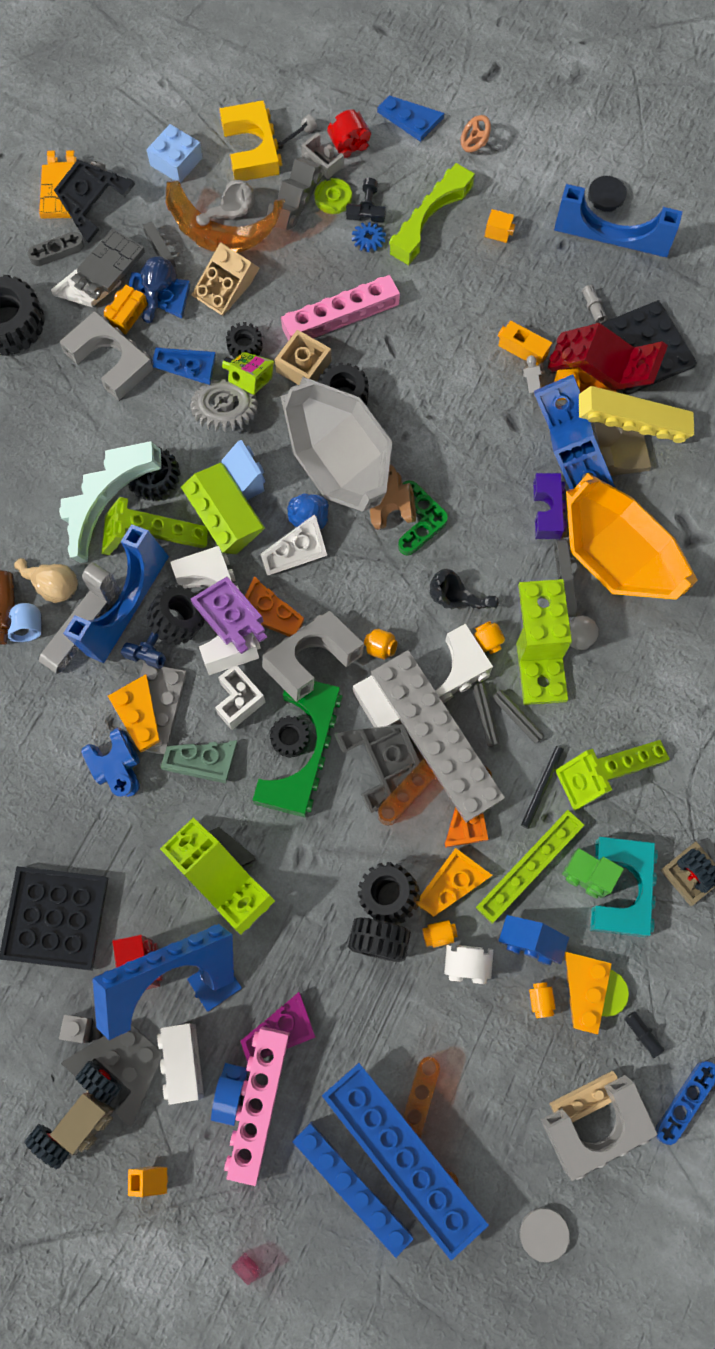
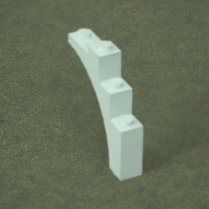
[59,441,161,563]

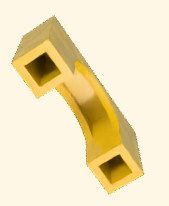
[219,100,282,181]

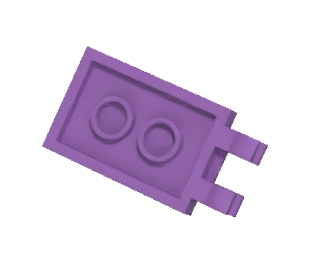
[191,576,267,654]

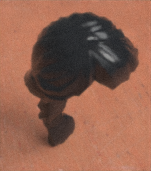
[429,569,499,609]

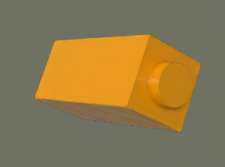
[498,320,552,365]

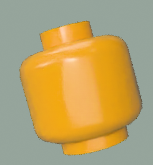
[473,621,505,654]
[364,629,398,660]

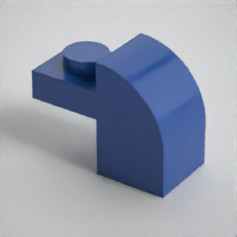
[211,1063,248,1126]

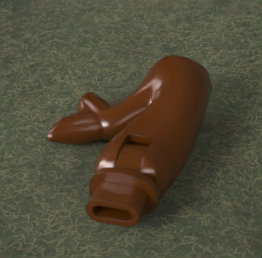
[0,570,15,645]

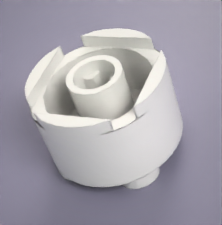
[444,945,493,984]

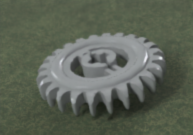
[190,379,258,432]

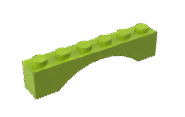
[389,163,475,266]

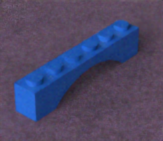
[292,1122,414,1258]

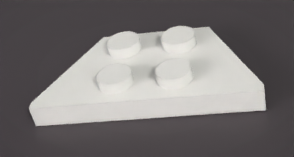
[51,270,121,307]

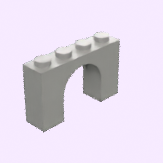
[59,311,153,401]
[262,611,364,702]
[541,1075,657,1181]

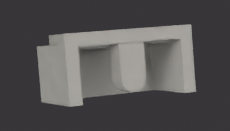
[301,132,344,179]

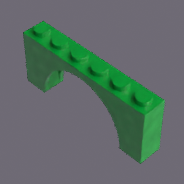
[252,681,343,818]

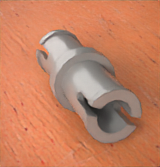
[582,285,608,323]

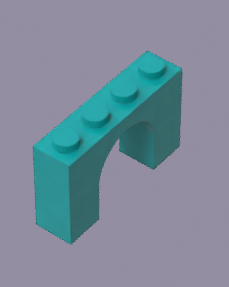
[590,837,658,938]

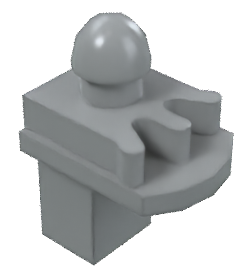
[523,355,544,393]

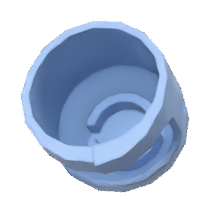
[8,603,41,642]

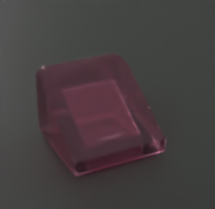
[231,1252,261,1285]

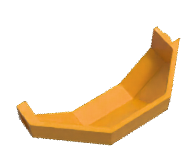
[566,473,698,600]

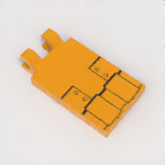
[39,150,77,219]

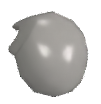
[569,615,599,650]

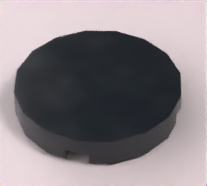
[588,176,627,212]

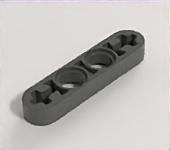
[554,539,577,617]

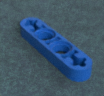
[655,1061,715,1145]

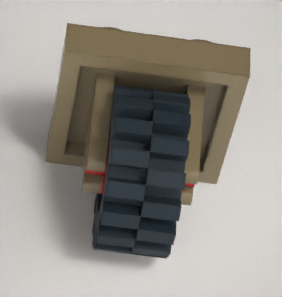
[660,841,715,906]

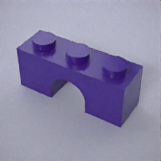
[533,473,567,539]

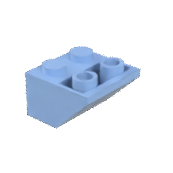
[221,440,265,500]

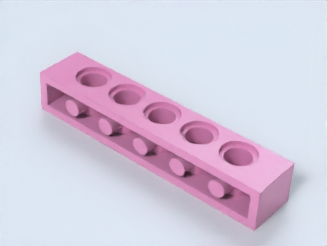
[281,275,400,341]
[224,1027,290,1186]

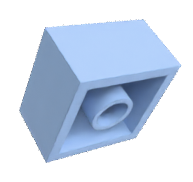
[146,124,203,184]

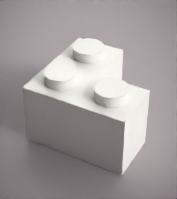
[215,666,266,730]

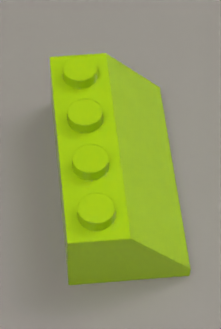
[181,463,265,555]

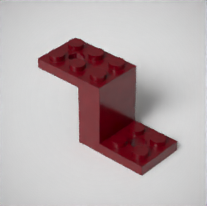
[547,323,668,391]

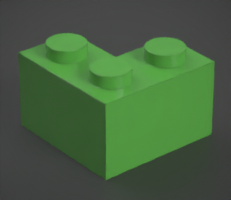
[562,848,624,899]

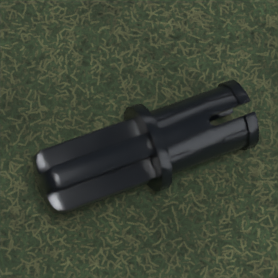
[624,1011,665,1058]

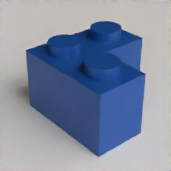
[498,915,569,966]

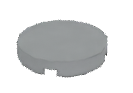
[519,1208,569,1262]

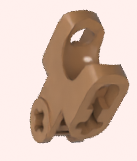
[370,465,416,530]

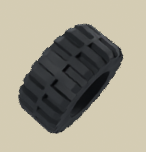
[0,274,44,356]

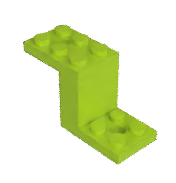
[516,579,572,705]
[160,817,275,935]

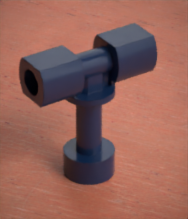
[121,627,166,669]

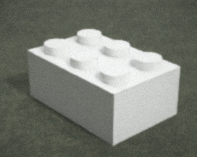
[157,1023,204,1105]

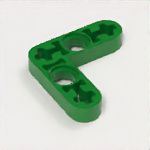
[398,480,448,556]

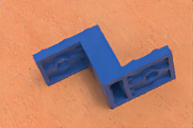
[534,374,615,490]

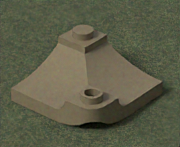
[591,422,651,476]

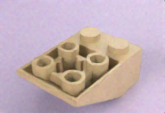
[191,242,260,316]

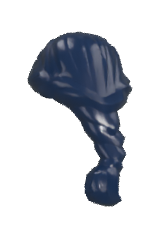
[140,256,177,323]

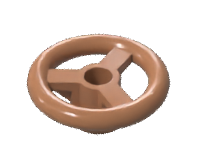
[461,115,491,153]

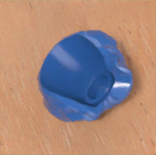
[287,493,329,529]

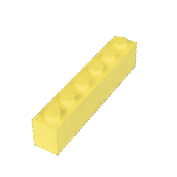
[579,386,694,443]

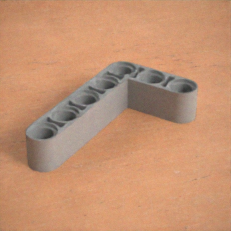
[39,563,120,674]

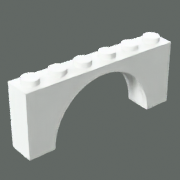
[170,546,261,675]
[353,624,493,727]

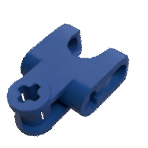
[81,727,140,797]

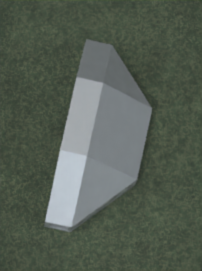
[281,377,392,512]

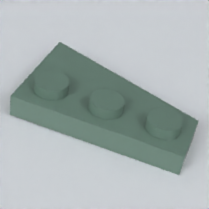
[161,740,238,784]

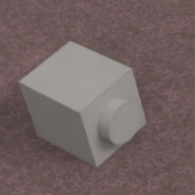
[59,1015,92,1043]

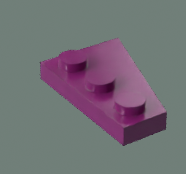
[240,992,315,1062]

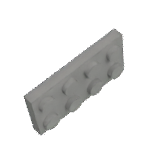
[126,663,187,755]

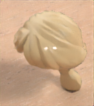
[14,558,78,603]

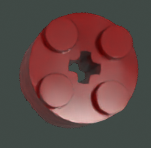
[327,109,371,158]

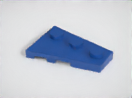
[377,95,444,142]
[128,272,190,319]
[152,348,216,385]

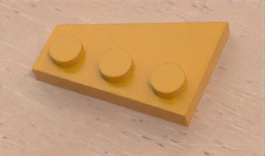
[416,848,492,917]
[564,952,612,1035]

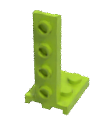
[101,497,208,555]
[555,740,670,811]

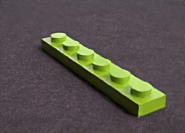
[475,810,584,924]

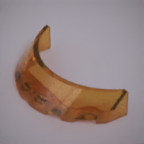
[166,180,285,253]

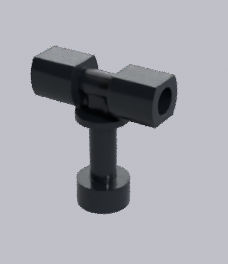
[346,178,386,223]

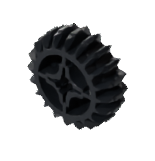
[127,446,181,501]

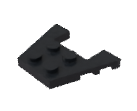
[54,159,135,243]

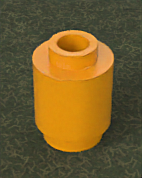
[422,920,458,948]
[529,982,556,1018]

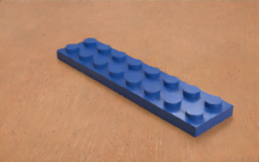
[322,1063,489,1261]

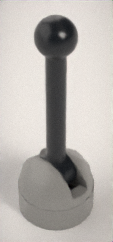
[277,114,317,149]

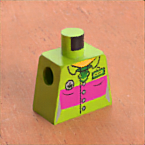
[222,353,274,395]

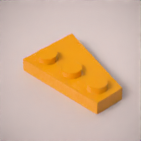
[108,674,160,753]

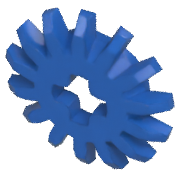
[352,222,386,252]

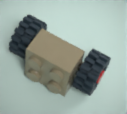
[24,1061,122,1169]

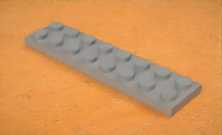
[371,650,505,823]

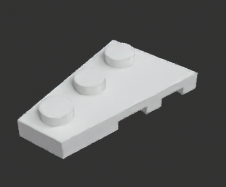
[260,515,327,575]

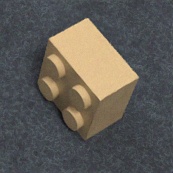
[275,330,331,385]

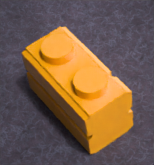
[104,285,148,335]

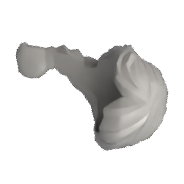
[196,180,255,226]

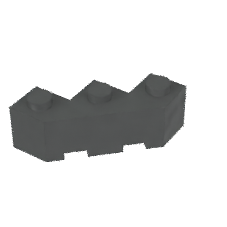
[265,157,322,231]

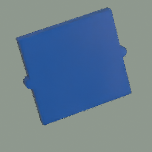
[187,971,242,1012]

